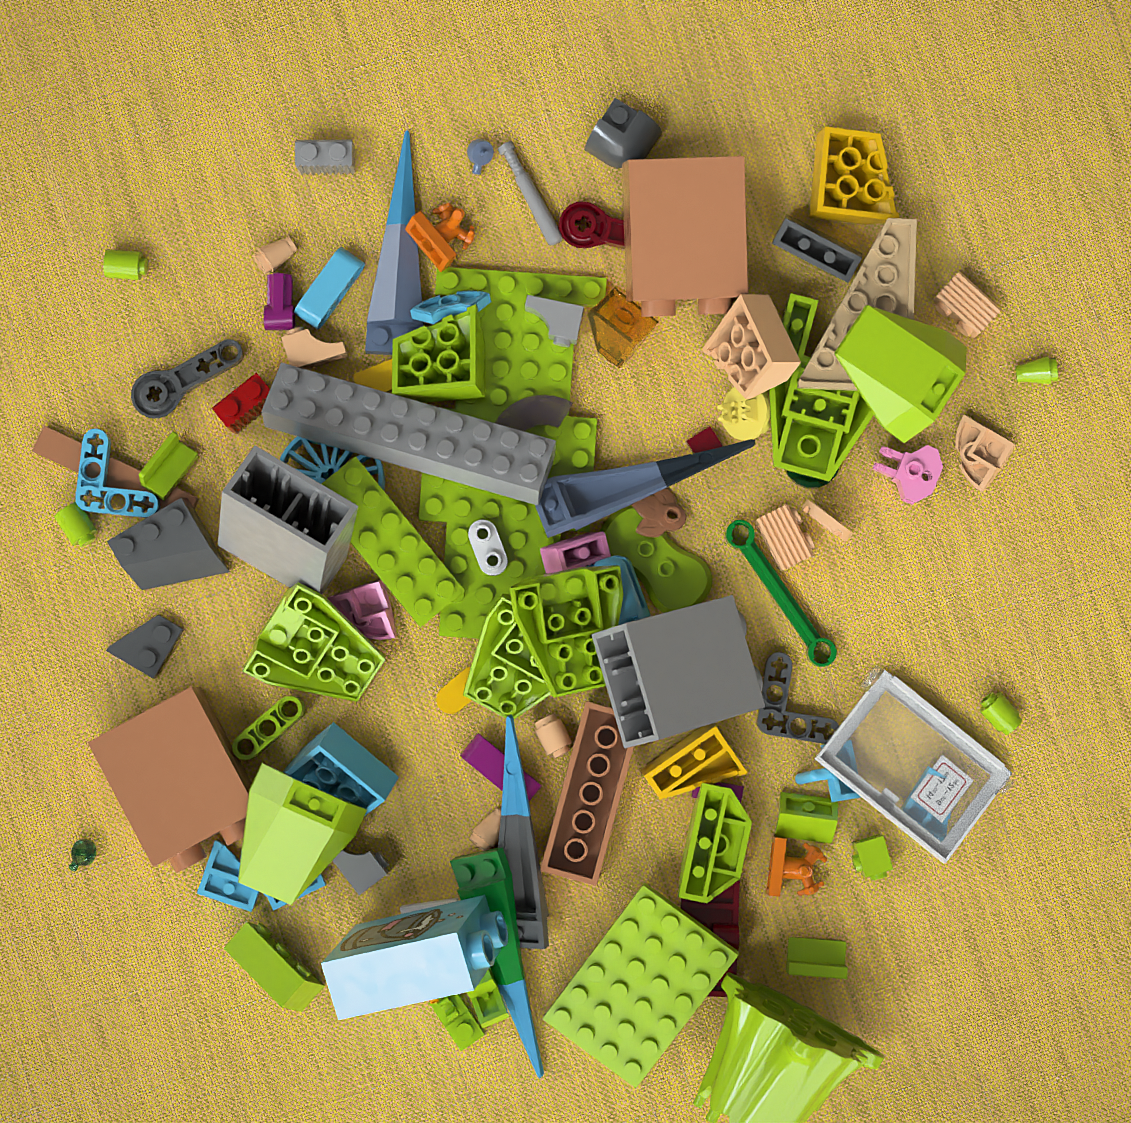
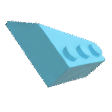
[282,722,399,815]

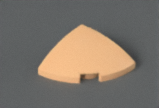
[955,415,1016,492]

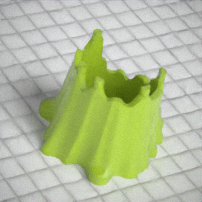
[693,972,885,1123]

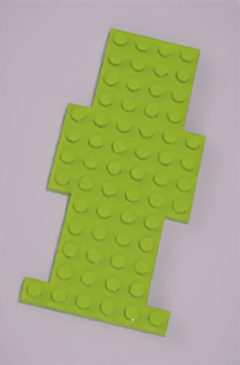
[419,267,607,639]

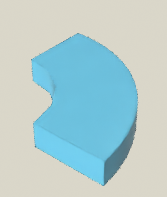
[410,291,491,324]

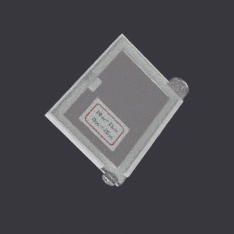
[814,664,1013,864]

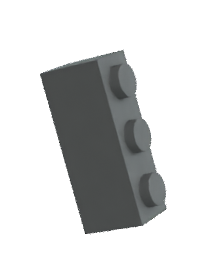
[772,214,862,283]

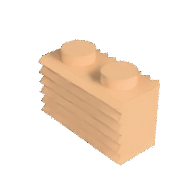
[933,271,1002,338]
[755,504,815,572]

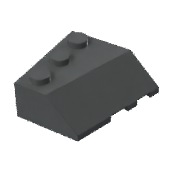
[107,498,231,590]

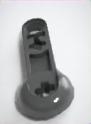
[131,339,243,419]

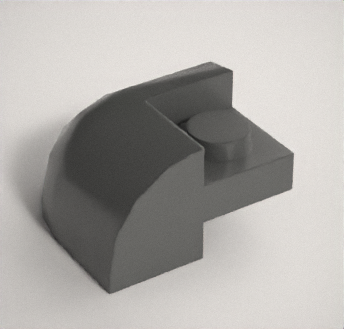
[584,98,662,169]

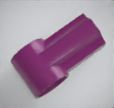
[264,273,295,330]

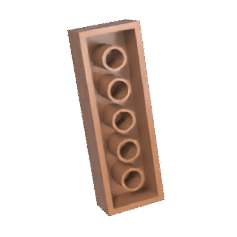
[540,701,634,886]

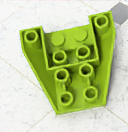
[834,305,967,443]
[510,565,624,698]
[242,582,386,702]
[463,594,551,719]
[238,763,367,905]

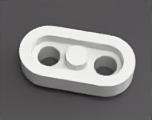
[468,520,508,576]

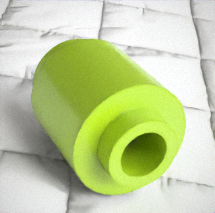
[979,692,1022,735]

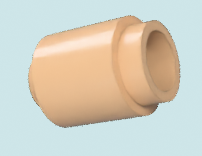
[535,713,573,758]

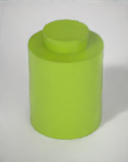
[103,249,148,280]
[54,502,97,548]

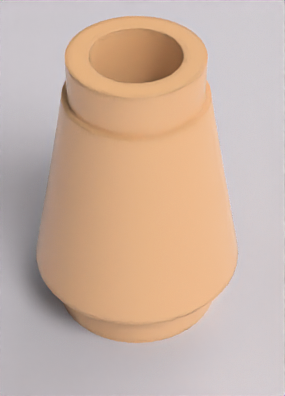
[253,236,297,274]
[469,808,501,851]

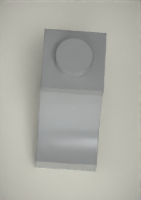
[525,295,584,347]
[333,848,389,895]

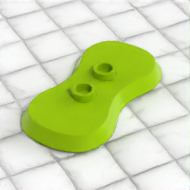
[600,505,712,613]

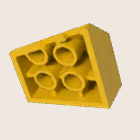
[809,126,900,224]

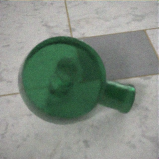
[69,839,96,872]

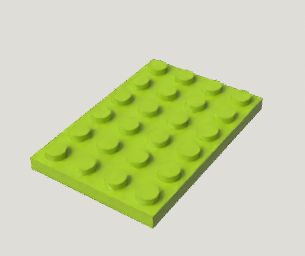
[543,882,739,1088]

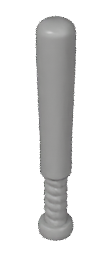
[498,141,563,246]

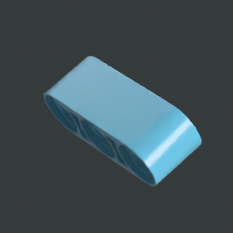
[294,247,365,330]

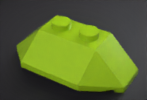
[678,782,752,903]

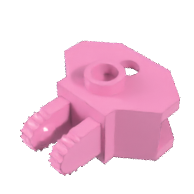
[872,445,943,505]

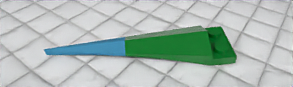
[450,847,544,1079]

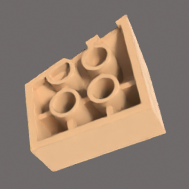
[702,294,801,399]

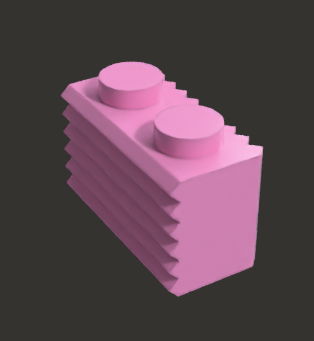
[540,531,611,574]

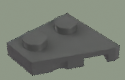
[106,615,185,679]

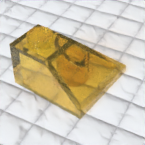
[588,287,659,369]

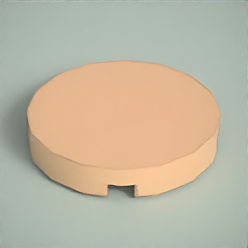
[802,499,853,542]

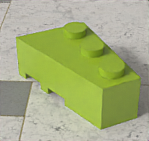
[224,922,325,1012]

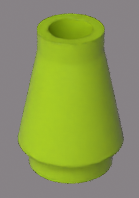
[1015,356,1058,384]

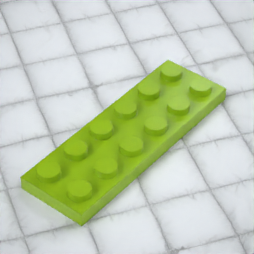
[321,456,465,628]

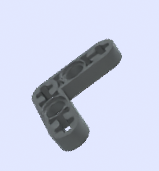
[757,652,839,744]

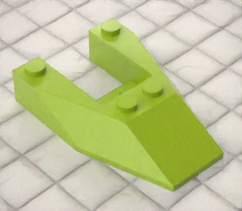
[769,293,873,482]

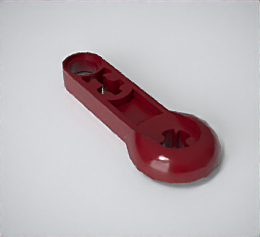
[559,201,625,249]

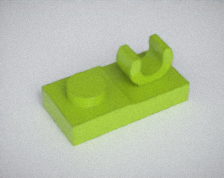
[429,994,485,1051]

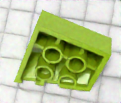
[392,304,485,403]

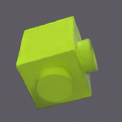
[851,834,893,881]

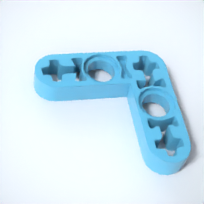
[75,429,161,518]

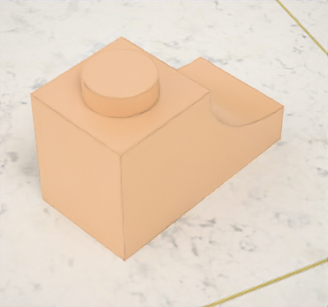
[281,327,349,370]

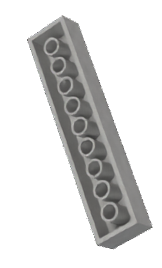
[261,362,556,505]

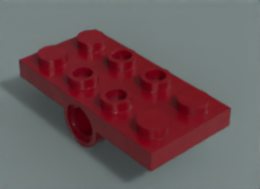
[680,880,740,997]

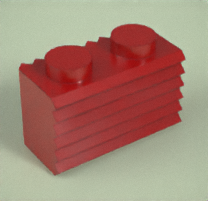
[212,372,270,434]

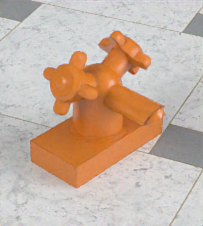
[405,202,475,272]
[766,836,827,897]

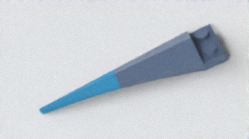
[365,130,424,355]

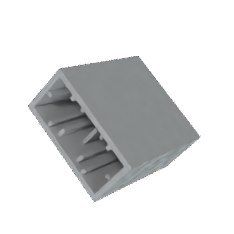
[218,445,358,595]
[591,595,765,748]

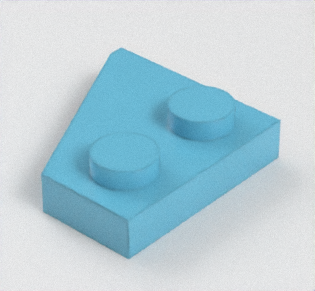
[197,840,259,912]

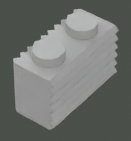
[295,139,355,175]

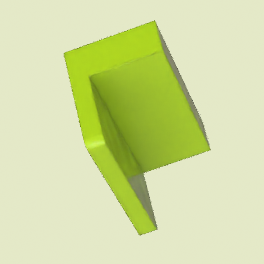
[139,431,199,501]
[775,792,838,844]
[786,937,848,979]

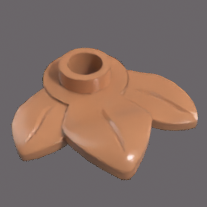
[631,489,686,538]

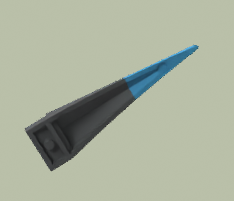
[498,714,549,949]

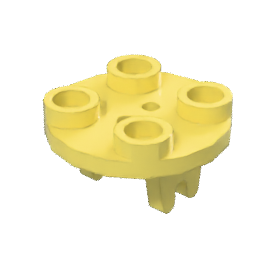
[718,387,770,440]

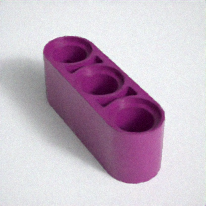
[460,733,542,802]

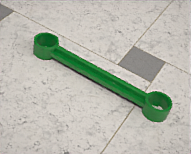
[725,520,837,667]

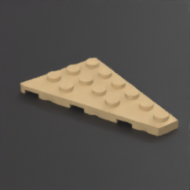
[797,218,917,391]

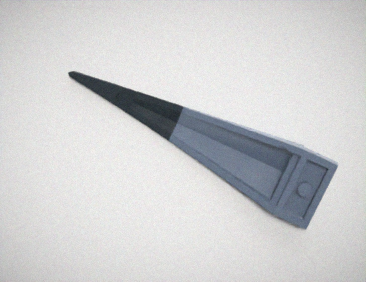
[535,439,756,538]

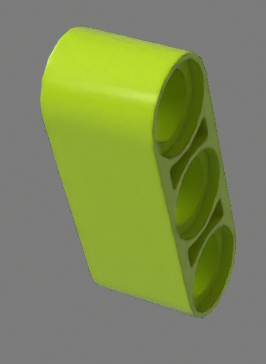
[232,696,306,760]

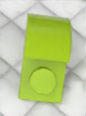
[466,967,510,1028]

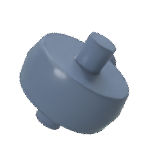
[467,139,494,175]

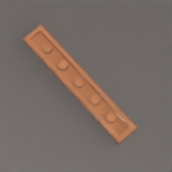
[32,426,199,510]

